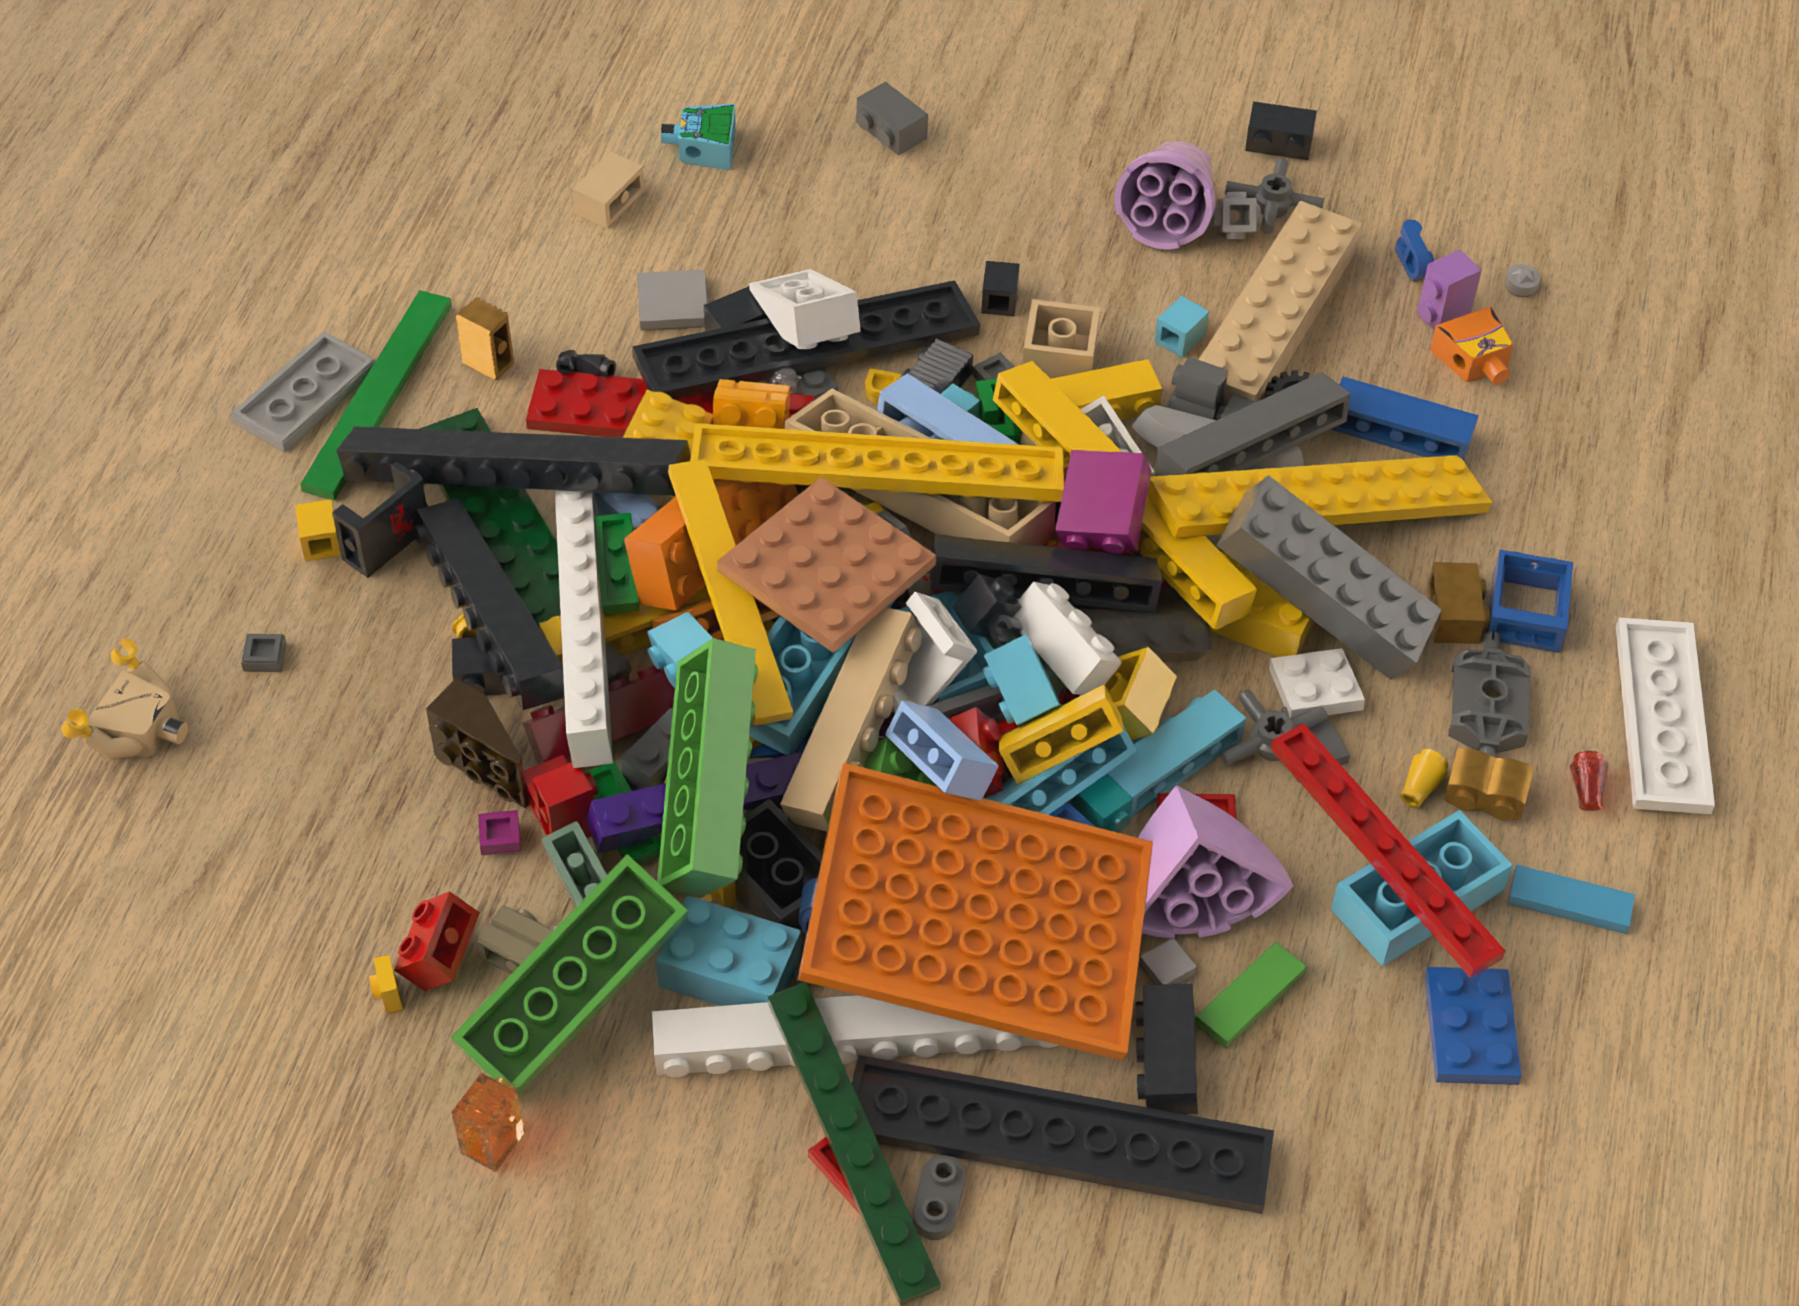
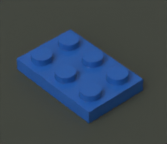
[1424,967,1522,1085]

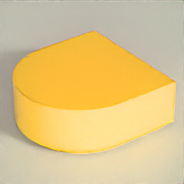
[865,368,903,404]

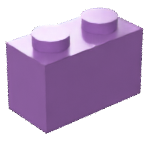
[1417,250,1482,330]

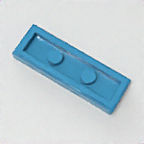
[1508,864,1635,934]

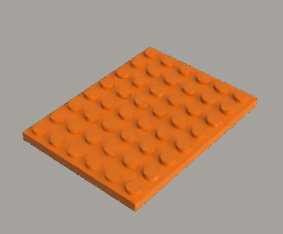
[798,762,1153,1061]

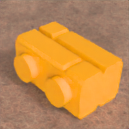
[713,379,790,429]

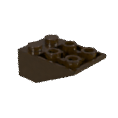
[426,678,529,808]

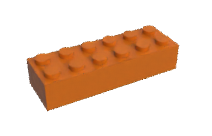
[624,479,798,611]

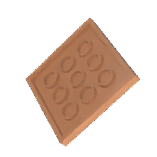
[717,477,936,653]

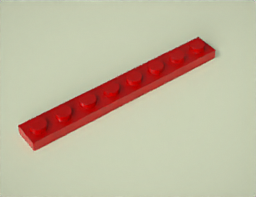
[1271,723,1506,978]

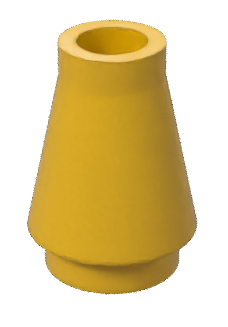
[1400,749,1449,808]

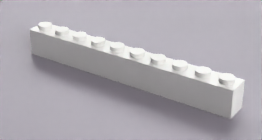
[555,490,613,768]
[652,995,1058,1078]

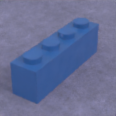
[1330,376,1479,461]

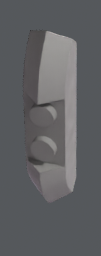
[1131,405,1305,470]

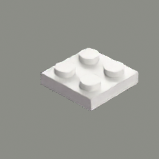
[1269,648,1365,719]

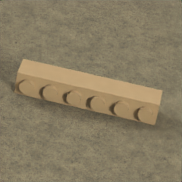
[780,608,922,832]

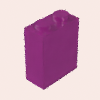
[1056,450,1152,553]

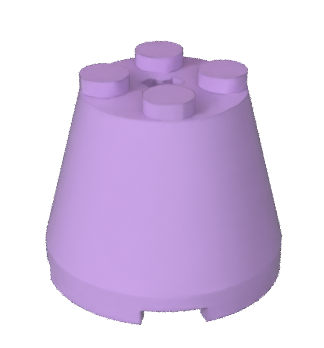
[1114,141,1215,250]

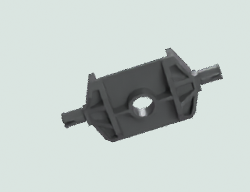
[1448,631,1530,758]

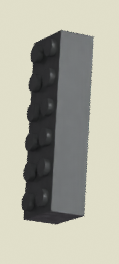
[1217,475,1442,679]

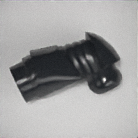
[556,350,616,378]

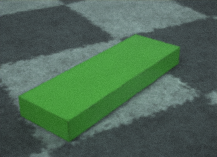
[1195,942,1307,1048]

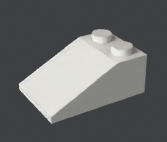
[749,269,860,349]

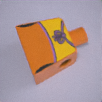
[1430,306,1513,385]

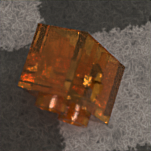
[451,1073,525,1172]

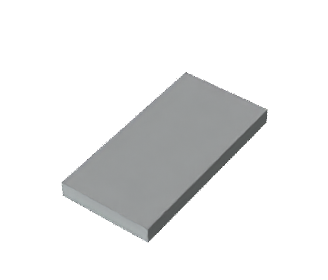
[230,331,376,453]

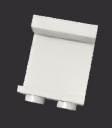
[892,592,978,713]

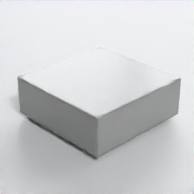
[1139,938,1197,985]

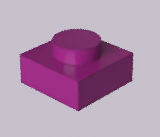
[478,810,521,855]

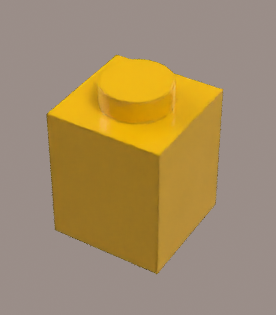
[295,499,341,561]

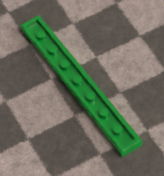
[300,290,452,501]

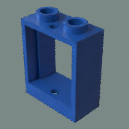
[1486,549,1573,653]

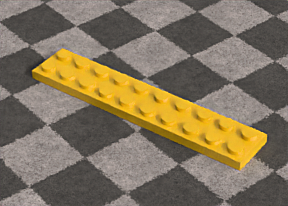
[690,423,1064,503]
[1148,455,1492,538]

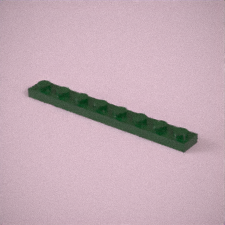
[767,982,941,1306]

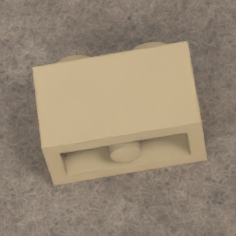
[572,151,645,228]

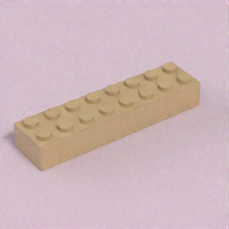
[1199,201,1362,406]
[785,389,1056,546]

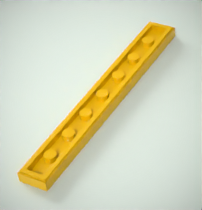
[668,459,793,726]

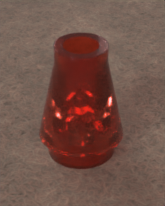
[1569,751,1609,811]

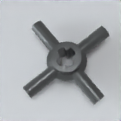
[1225,158,1325,234]
[1221,690,1328,783]

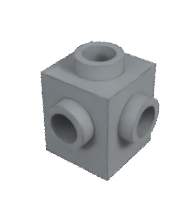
[1212,192,1261,239]

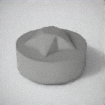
[1505,264,1541,296]

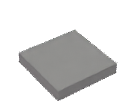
[637,270,707,330]

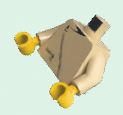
[61,638,188,760]

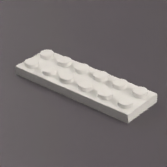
[1616,617,1715,814]

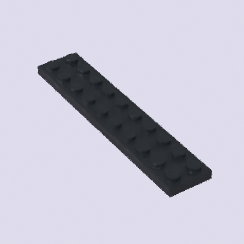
[632,280,981,399]
[852,1055,1274,1214]

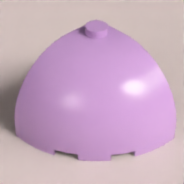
[1138,785,1293,939]

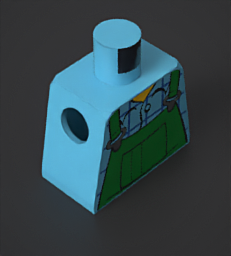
[661,104,736,170]

